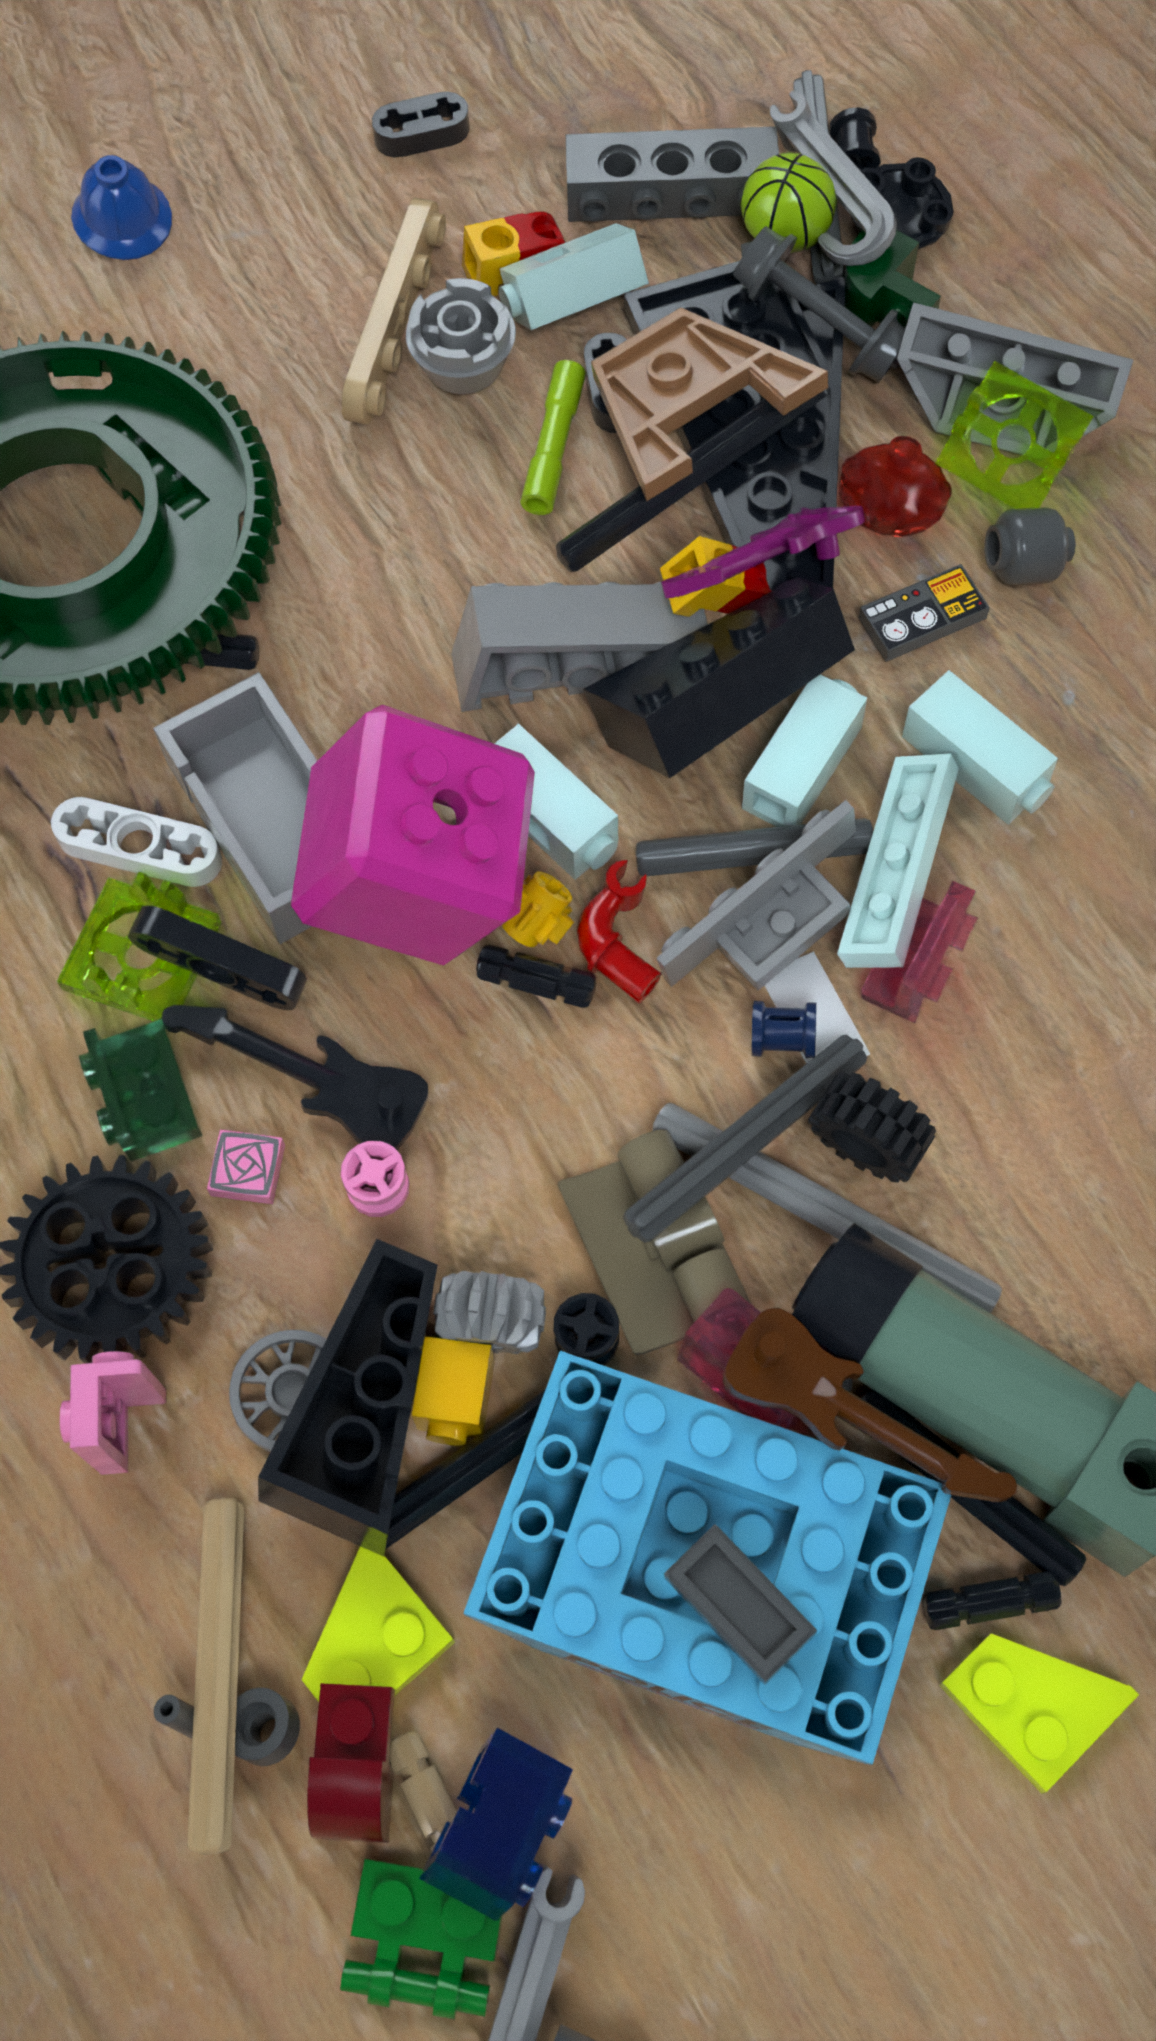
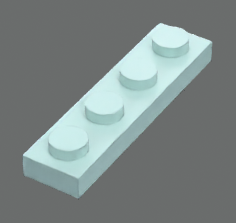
[837,753,959,968]

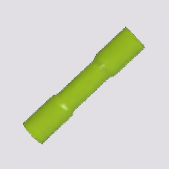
[520,360,586,515]

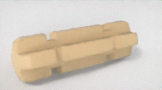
[389,1731,476,1874]

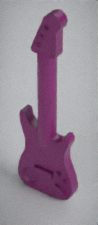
[661,506,865,598]

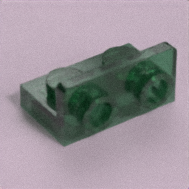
[79,1019,203,1162]

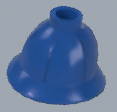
[71,155,172,260]

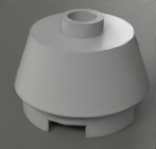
[406,278,516,394]

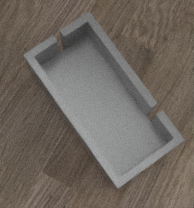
[153,672,317,944]

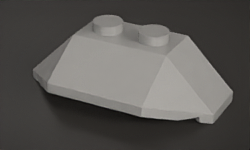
[897,302,1134,461]

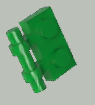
[340,1859,508,2020]

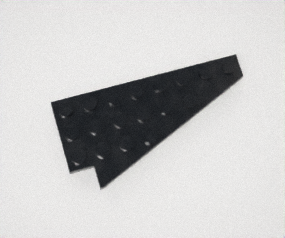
[624,261,845,591]

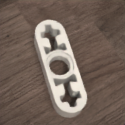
[51,797,222,887]

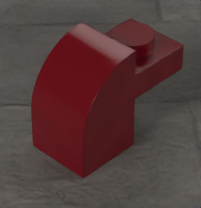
[307,1683,395,1843]

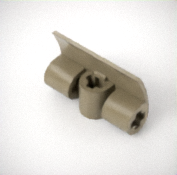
[558,1130,751,1355]

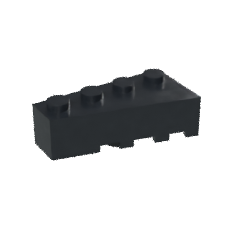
[583,577,855,778]
[258,1239,438,1557]

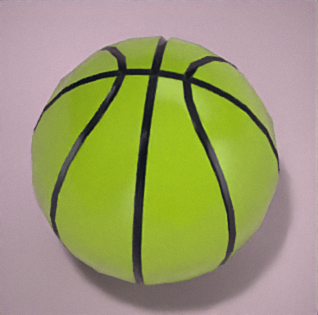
[741,152,837,254]

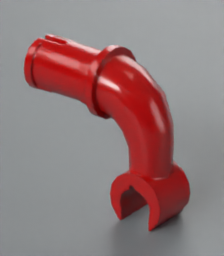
[576,860,662,1004]

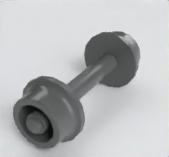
[733,226,906,383]

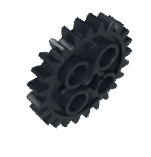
[0,1155,213,1364]

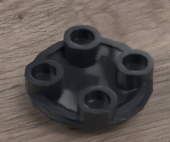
[851,157,954,249]

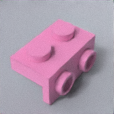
[60,1352,166,1475]

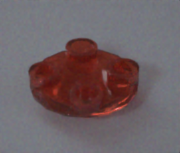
[839,436,952,537]

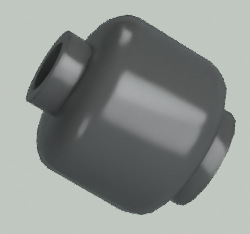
[984,507,1076,585]

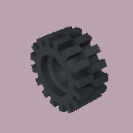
[808,1072,936,1183]

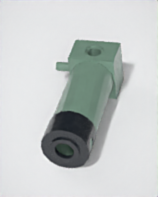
[792,1223,1156,1577]

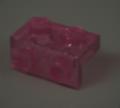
[861,881,978,1023]

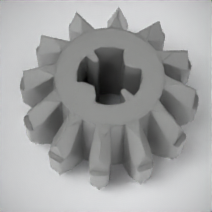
[433,1271,546,1354]

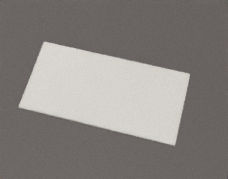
[764,951,870,1064]

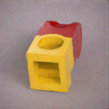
[462,211,566,296]
[660,536,772,617]

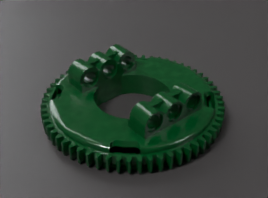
[0,331,282,725]

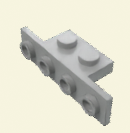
[656,800,856,990]

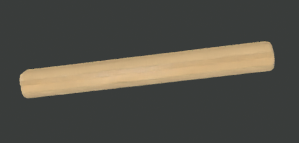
[187,1498,244,1855]

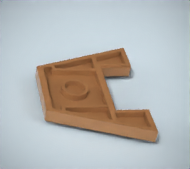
[591,307,828,501]

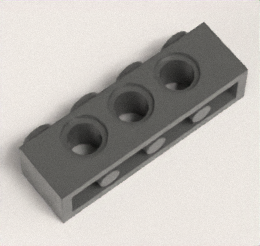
[565,126,779,222]

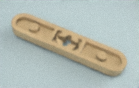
[342,197,446,425]

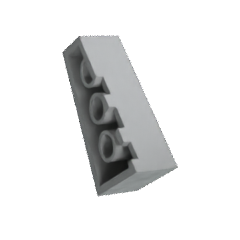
[451,582,708,712]

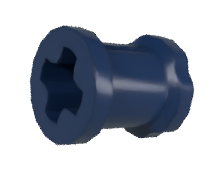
[752,1001,817,1058]

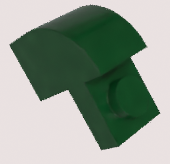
[844,230,941,328]

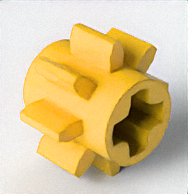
[502,871,574,948]

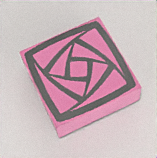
[207,1130,285,1205]

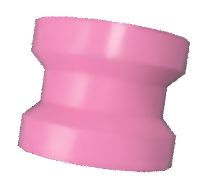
[341,1141,410,1217]

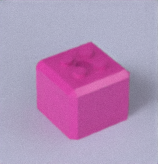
[291,704,535,966]

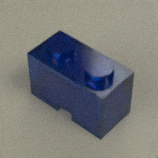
[419,1728,573,1921]

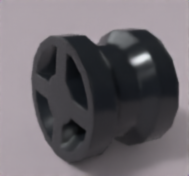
[553,1293,620,1366]

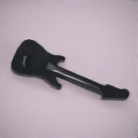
[162,1005,428,1150]

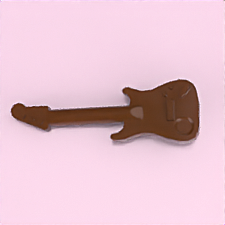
[723,1308,1017,1502]

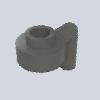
[154,1688,300,1766]

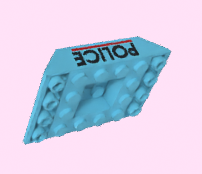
[463,1351,951,1765]

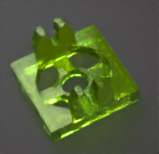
[935,361,1094,509]
[57,872,222,1025]

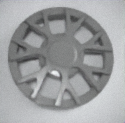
[229,1330,326,1452]

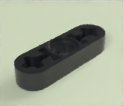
[128,906,307,1010]

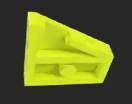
[301,1546,455,1702]
[939,1634,1139,1794]

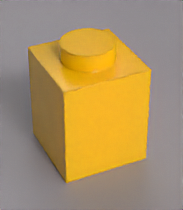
[412,1337,495,1446]

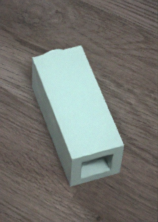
[499,223,649,330]
[902,670,1058,825]
[742,674,867,827]
[494,724,618,880]

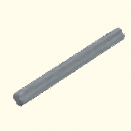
[653,1103,1002,1313]

